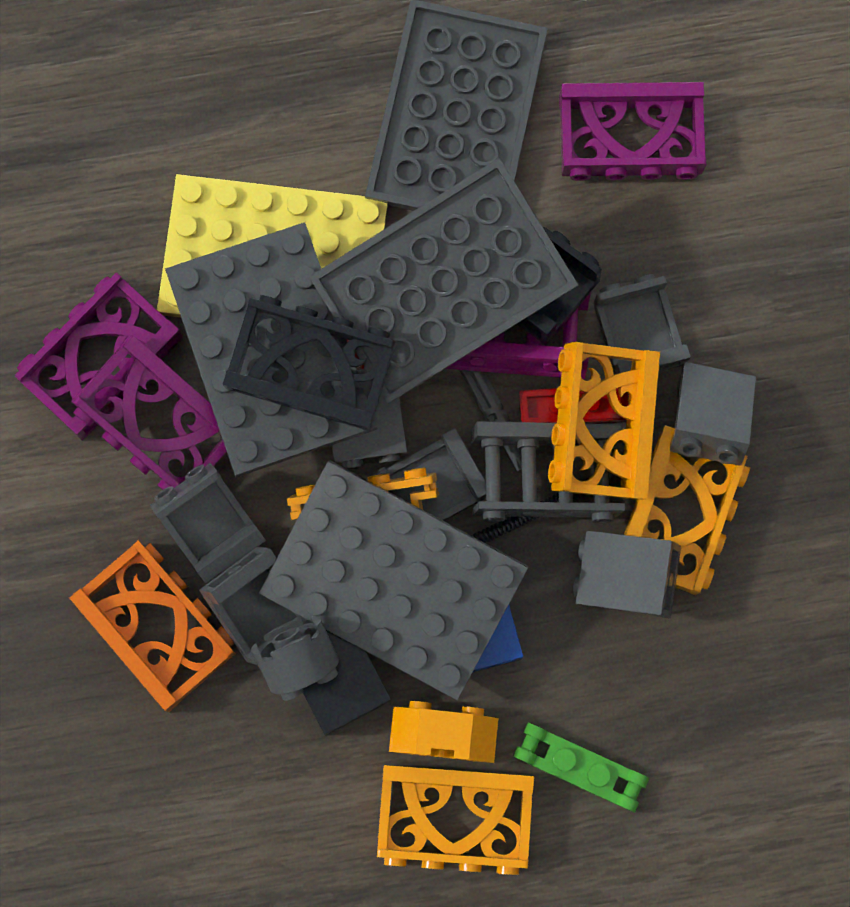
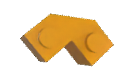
[389,701,499,763]

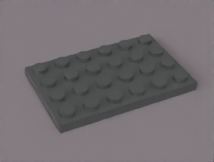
[365,0,548,211]
[309,157,578,404]
[165,222,377,478]
[259,460,529,700]

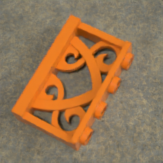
[69,540,236,712]

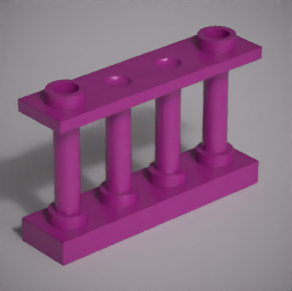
[445,293,591,379]

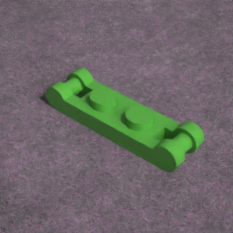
[513,723,650,813]

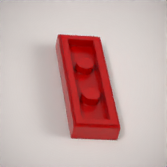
[518,387,628,424]

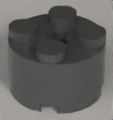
[251,616,339,701]

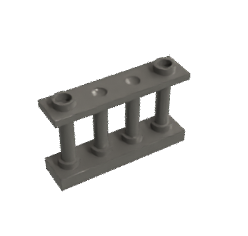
[471,421,625,523]

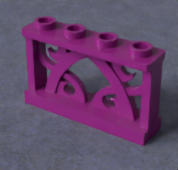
[559,82,707,181]
[15,273,183,441]
[71,335,227,490]

